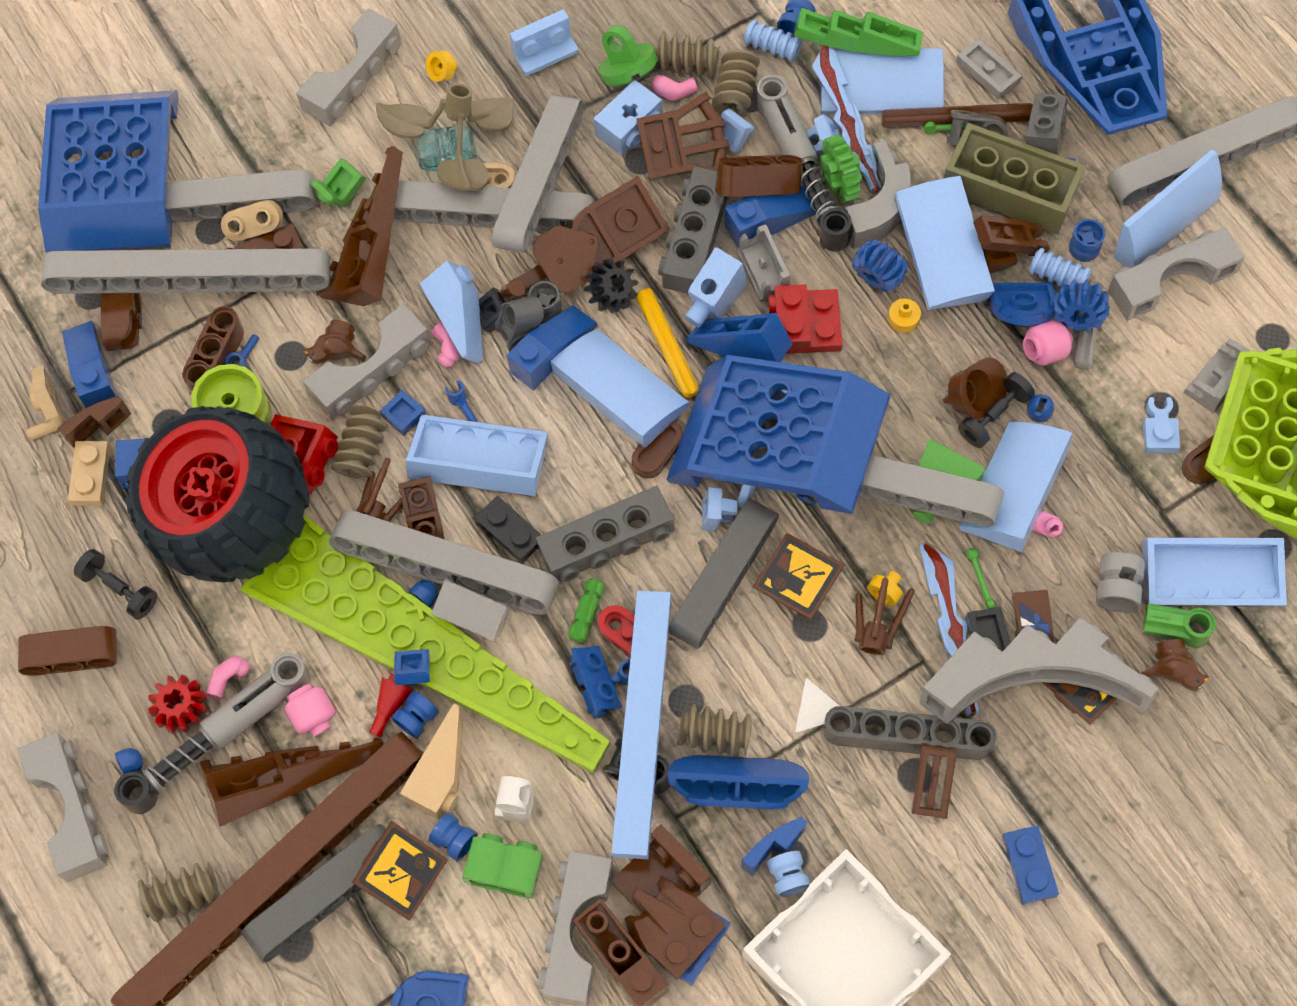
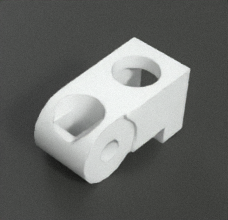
[494,776,535,824]

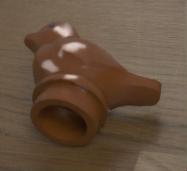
[304,320,366,365]
[1141,639,1209,691]

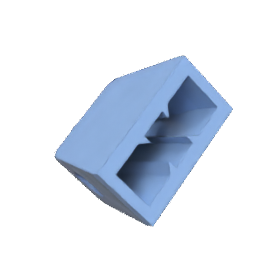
[684,247,747,328]

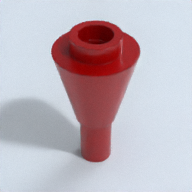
[369,673,413,738]

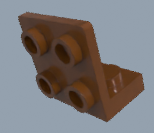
[612,824,711,914]

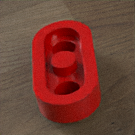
[598,605,635,658]

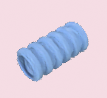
[744,20,802,62]
[1029,248,1091,287]

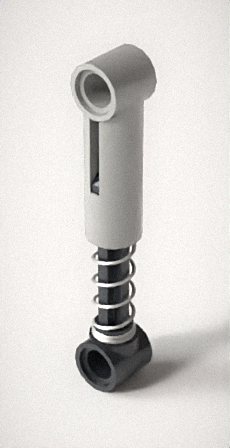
[757,74,852,251]
[114,653,310,814]

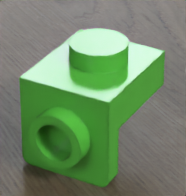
[311,158,367,207]

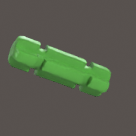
[568,578,604,644]

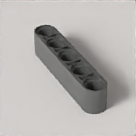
[669,498,779,649]
[823,706,997,760]
[241,824,386,963]

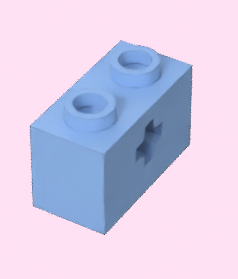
[593,80,663,156]

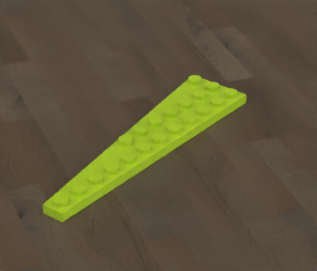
[240,515,611,774]

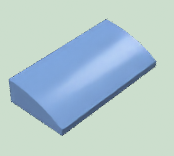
[820,48,944,114]
[1114,150,1222,268]
[894,176,995,310]
[550,329,690,448]
[406,414,548,496]
[959,422,1072,552]
[1142,538,1287,606]

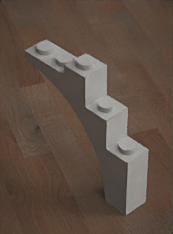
[919,617,1159,724]

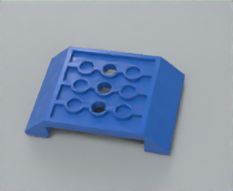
[38,90,178,253]
[666,355,890,514]

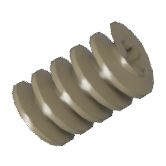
[655,31,720,78]
[712,49,760,118]
[331,405,388,478]
[677,703,752,758]
[138,862,219,922]

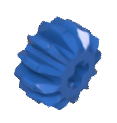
[852,239,908,292]
[1053,279,1110,334]

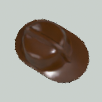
[943,357,1007,419]

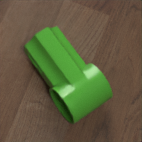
[1143,604,1216,648]

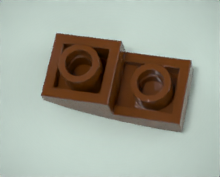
[398,476,445,539]

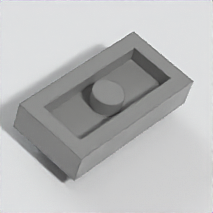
[956,38,1022,99]

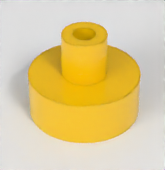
[426,50,458,82]
[888,298,921,333]
[867,571,903,607]

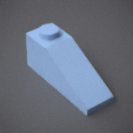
[420,261,484,364]

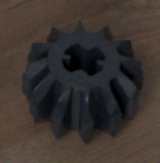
[583,258,639,313]

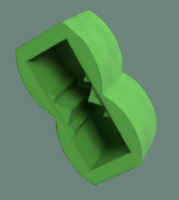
[462,833,543,899]

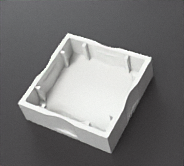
[743,849,951,1006]

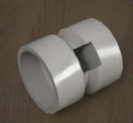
[1096,552,1145,613]

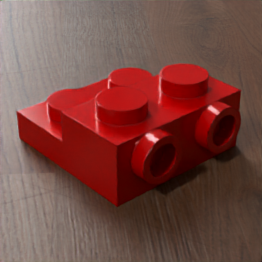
[768,284,842,354]
[270,414,338,495]

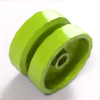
[191,364,271,424]

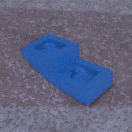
[741,817,807,876]

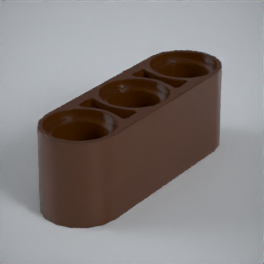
[715,155,804,197]
[182,306,244,393]
[18,626,117,676]

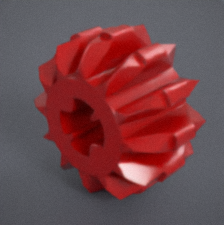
[148,674,207,734]

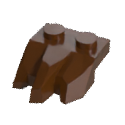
[624,876,726,980]

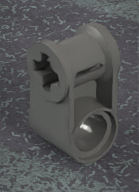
[946,110,1008,145]
[494,295,544,352]

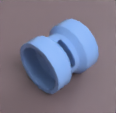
[767,851,811,897]

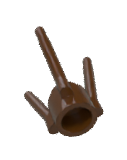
[356,458,403,522]
[854,577,915,655]

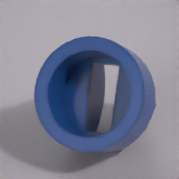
[1027,394,1054,423]
[408,580,438,608]
[114,748,143,775]

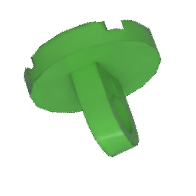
[599,25,658,86]

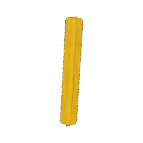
[637,288,699,399]

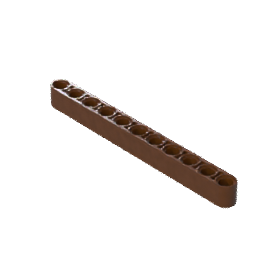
[110,732,424,1006]

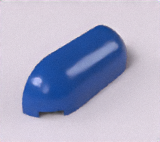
[667,755,809,809]

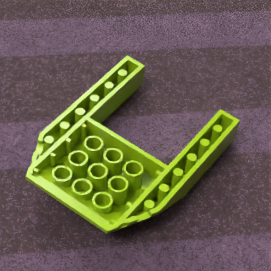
[1204,348,1297,539]

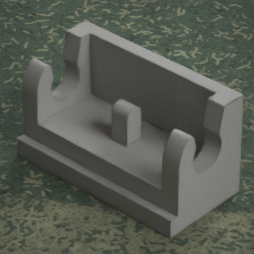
[736,224,790,303]
[1184,339,1250,413]
[431,579,511,641]

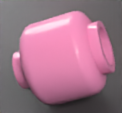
[1023,320,1073,365]
[284,683,336,737]

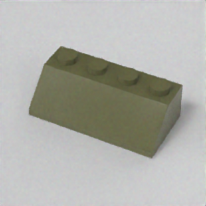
[944,123,1086,234]

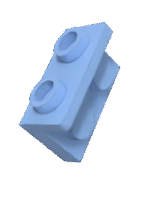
[509,9,578,76]

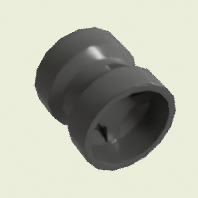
[528,281,562,324]

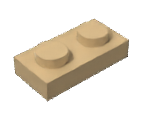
[67,441,111,506]

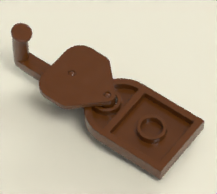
[500,176,670,299]

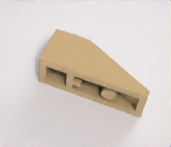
[400,703,463,820]

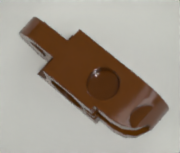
[101,293,142,351]

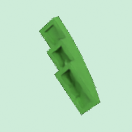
[794,8,923,56]

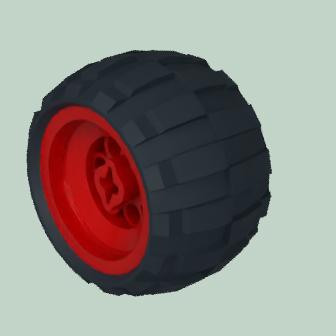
[125,406,309,583]

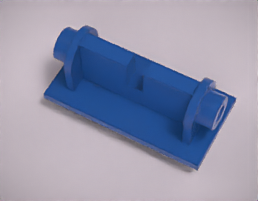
[569,646,622,719]

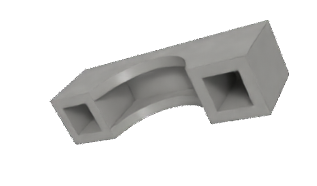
[296,8,401,127]
[1108,227,1245,321]
[303,304,431,420]
[17,732,109,882]
[538,851,613,1006]

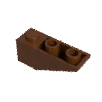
[572,898,669,1006]

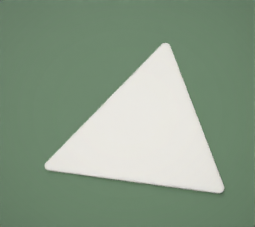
[795,679,839,733]

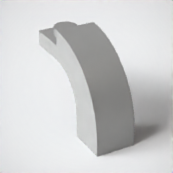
[846,140,911,249]

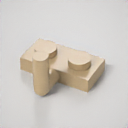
[26,365,66,441]

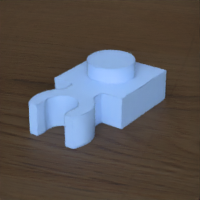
[1143,397,1180,454]

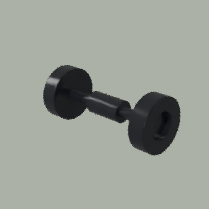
[958,372,1035,448]
[74,549,157,620]

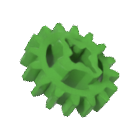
[820,134,863,204]

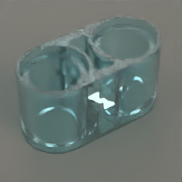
[416,125,477,171]

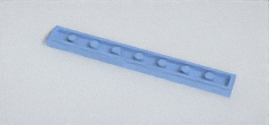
[611,591,672,859]

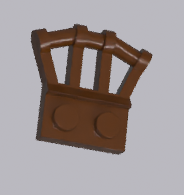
[636,92,730,181]

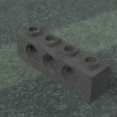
[658,167,728,294]
[535,485,675,582]

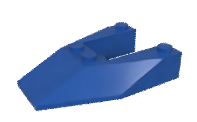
[1008,0,1167,135]

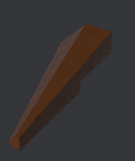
[317,146,403,306]
[200,737,383,827]

